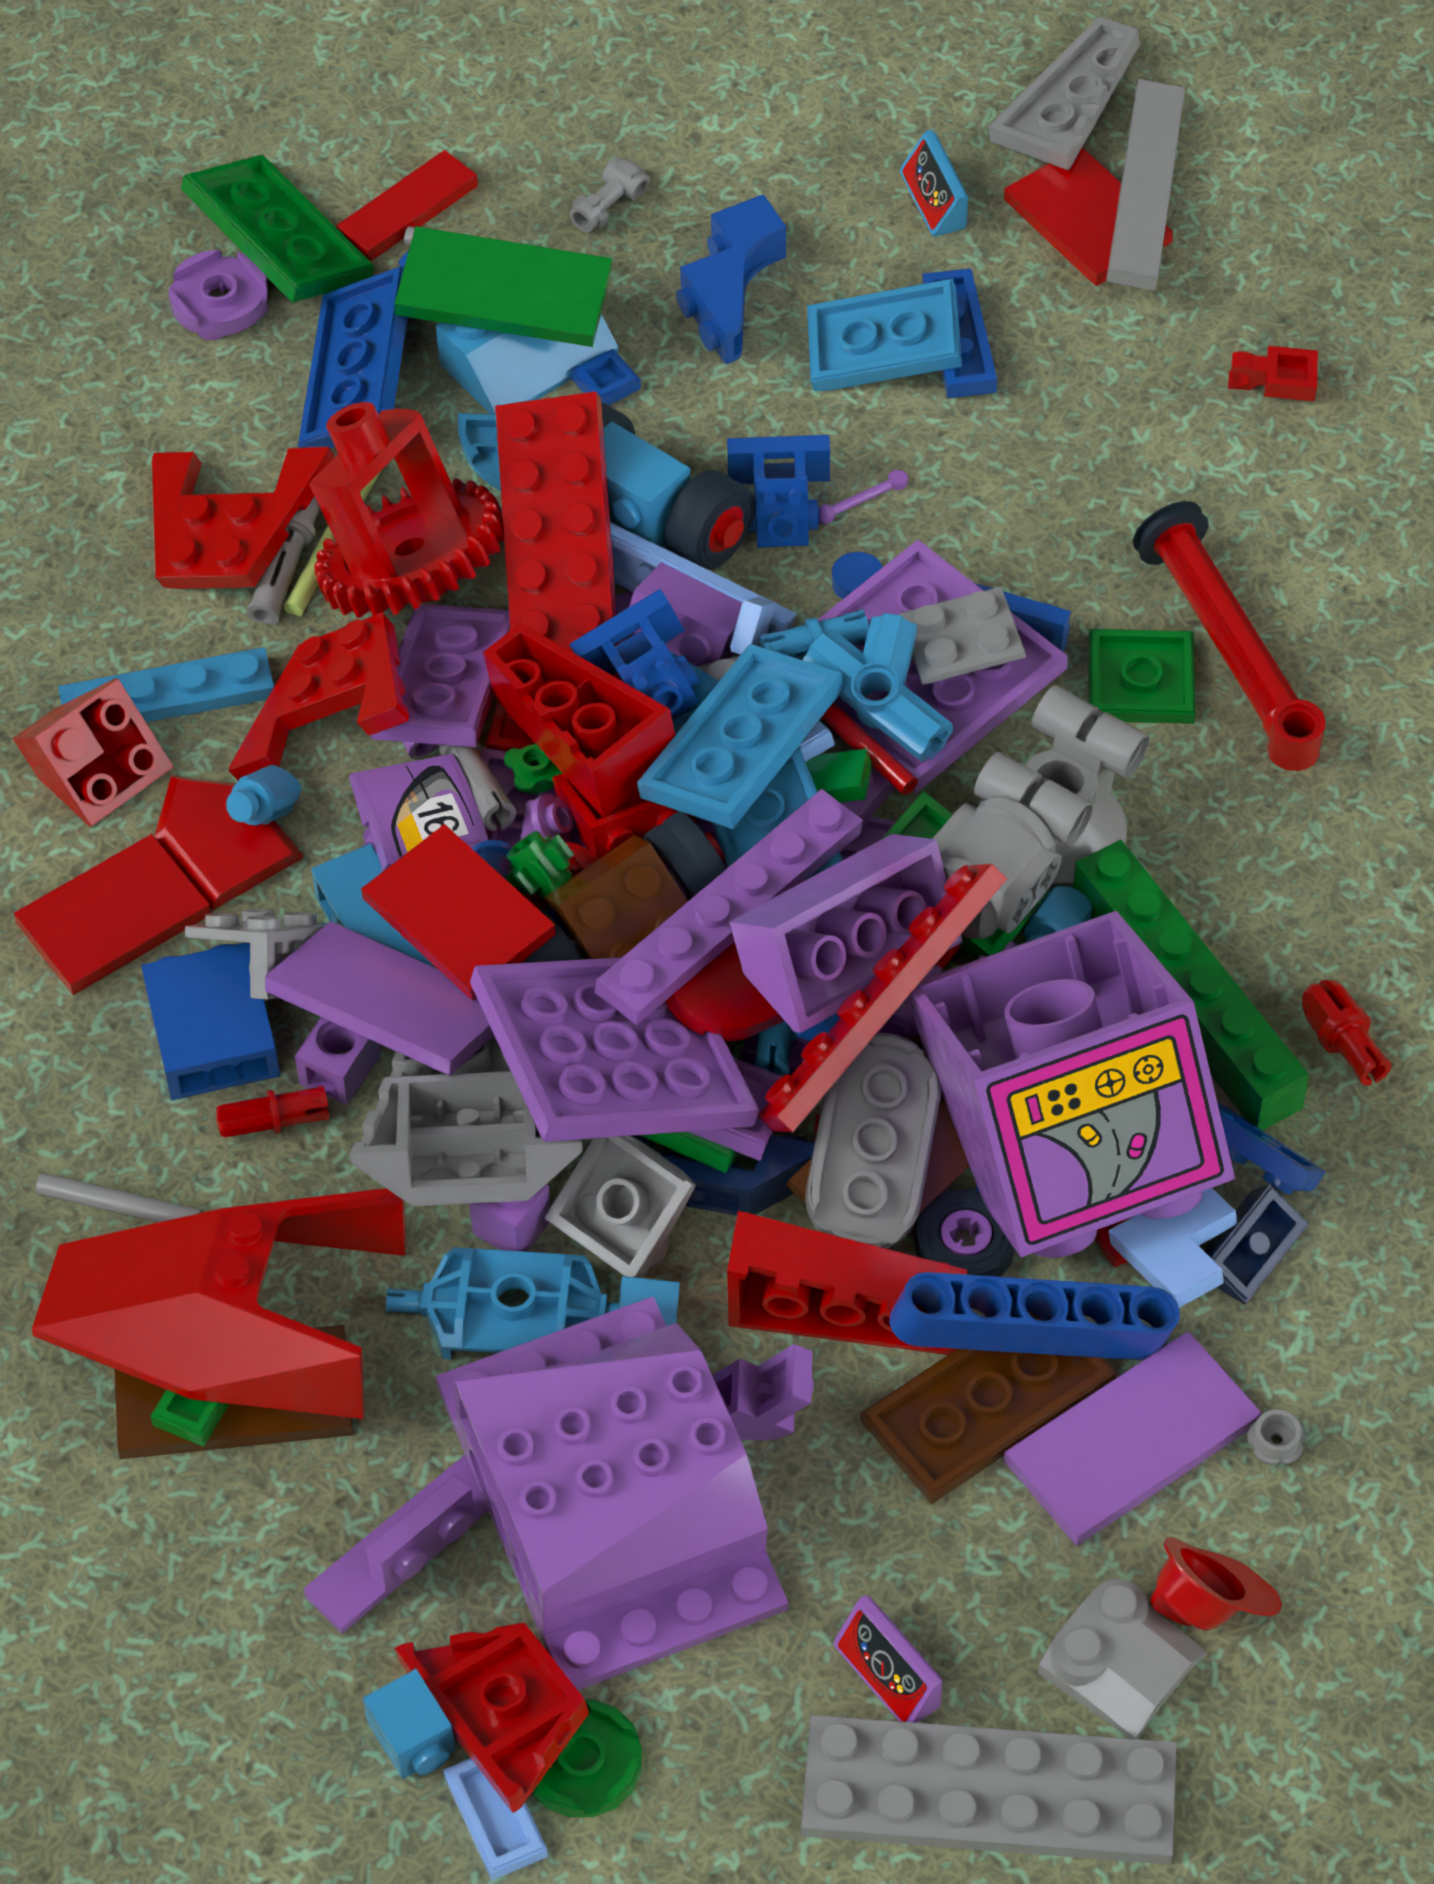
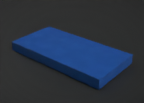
[298,265,408,449]

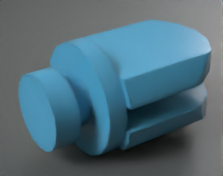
[226,765,302,826]
[1024,886,1092,943]

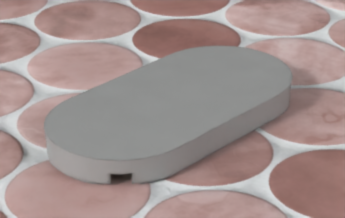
[805,1033,941,1249]

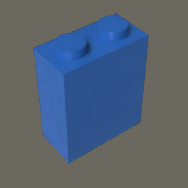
[141,942,280,1101]

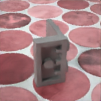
[185,909,339,1000]

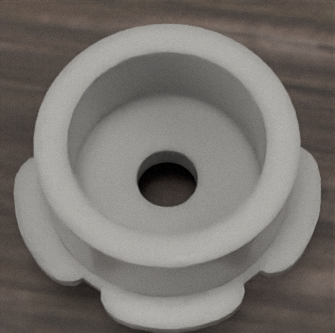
[1247,1409,1306,1465]

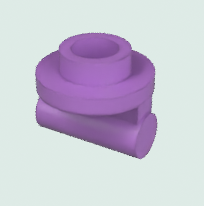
[520,794,573,842]

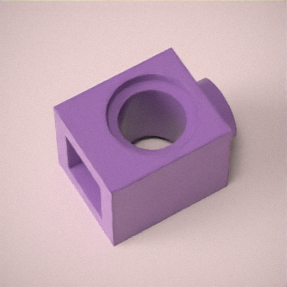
[295,1017,380,1106]

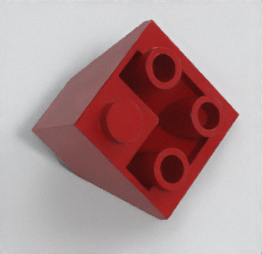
[12,678,174,827]

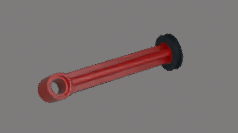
[1132,501,1326,771]

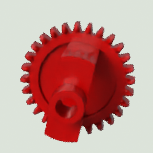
[309,402,504,618]

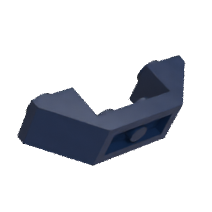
[632,1135,815,1216]

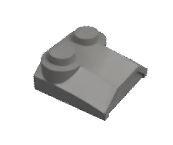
[544,1136,696,1278]
[1038,1579,1207,1739]

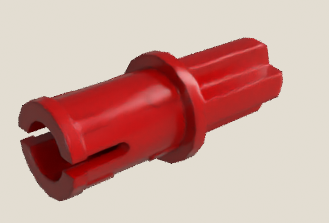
[215,1085,330,1138]

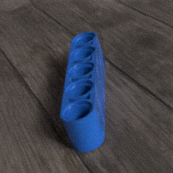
[889,1272,1180,1360]

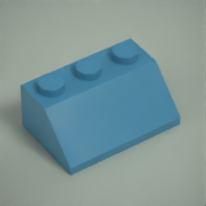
[436,314,618,415]

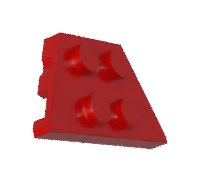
[394,1622,589,1813]

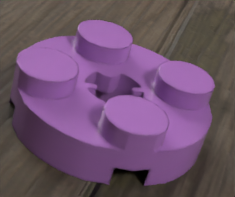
[169,250,269,340]

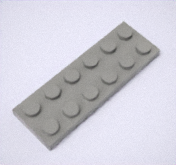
[801,1715,1177,1865]

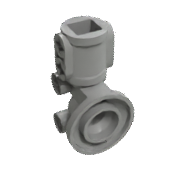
[933,685,1150,939]

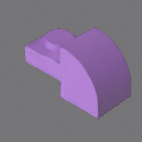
[712,1344,814,1440]

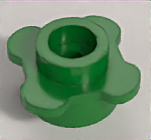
[504,743,562,794]

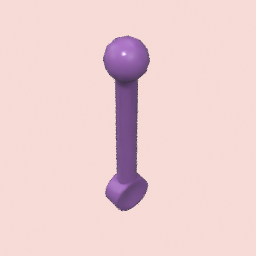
[818,470,908,524]

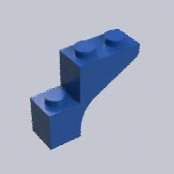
[676,194,786,365]

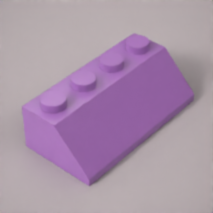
[730,834,962,1033]

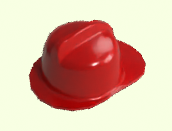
[1150,1537,1282,1631]

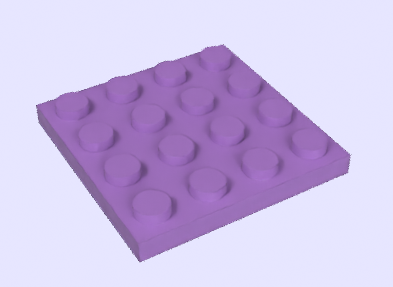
[800,540,1067,794]
[470,958,759,1142]

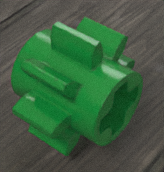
[505,831,574,900]

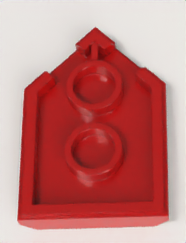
[154,775,303,911]

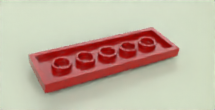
[495,391,622,681]

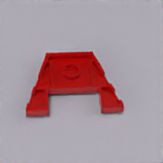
[152,447,335,589]
[228,612,409,781]

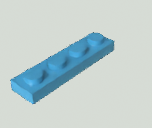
[58,647,274,722]

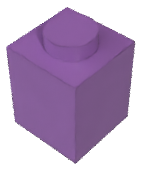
[469,1185,551,1252]

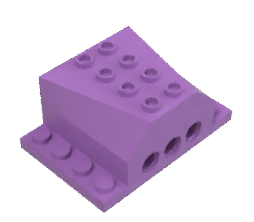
[436,1296,789,1690]

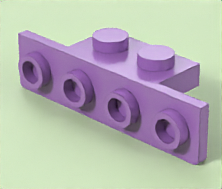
[304,1455,488,1634]

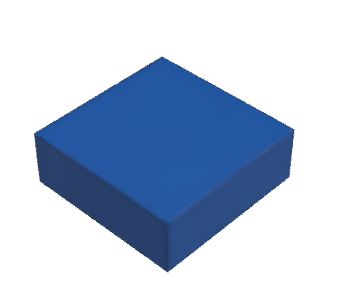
[571,349,641,405]

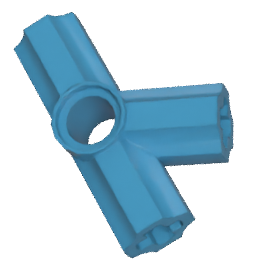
[803,613,953,763]

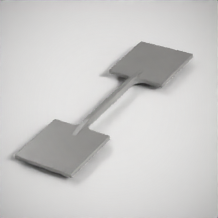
[675,587,1026,735]

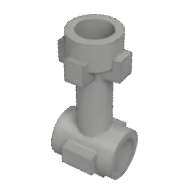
[569,156,650,233]

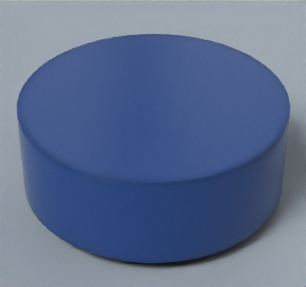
[832,552,883,599]

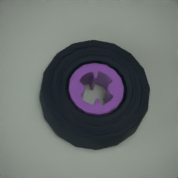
[914,1189,1016,1277]

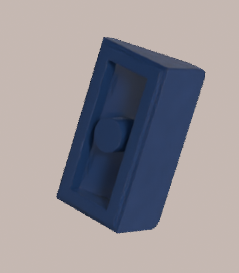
[1204,1184,1309,1304]

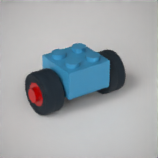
[601,401,755,570]

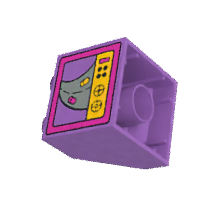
[909,911,1235,1258]

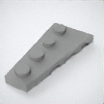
[988,16,1140,170]

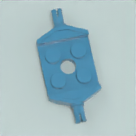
[386,1247,619,1360]

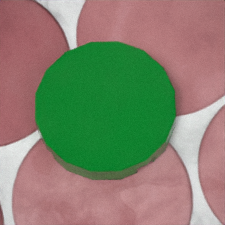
[531,1699,642,1817]

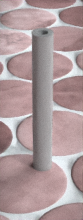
[36,1172,204,1223]

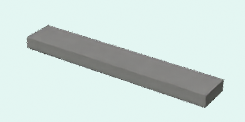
[1106,79,1185,290]

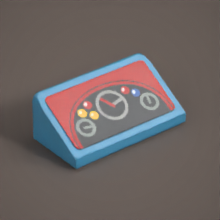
[900,129,968,236]

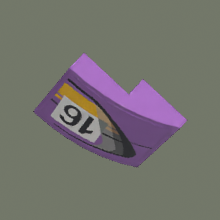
[349,754,488,871]

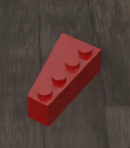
[483,622,675,818]
[727,1211,967,1355]

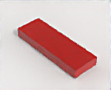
[336,150,478,262]

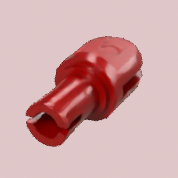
[1302,979,1392,1086]

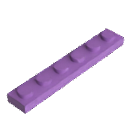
[595,789,863,1025]

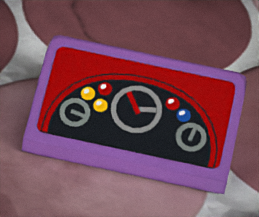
[833,1595,942,1723]

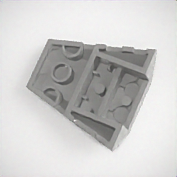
[350,1036,583,1206]

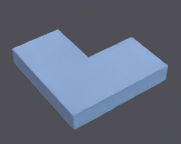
[1109,1188,1237,1308]

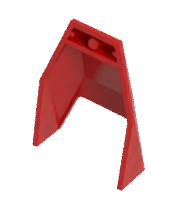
[32,1188,407,1419]

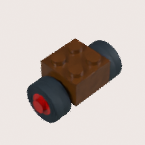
[521,812,727,963]

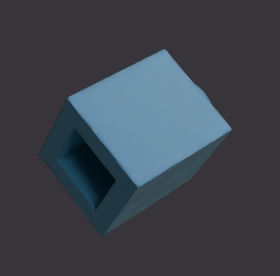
[363,1669,455,1779]

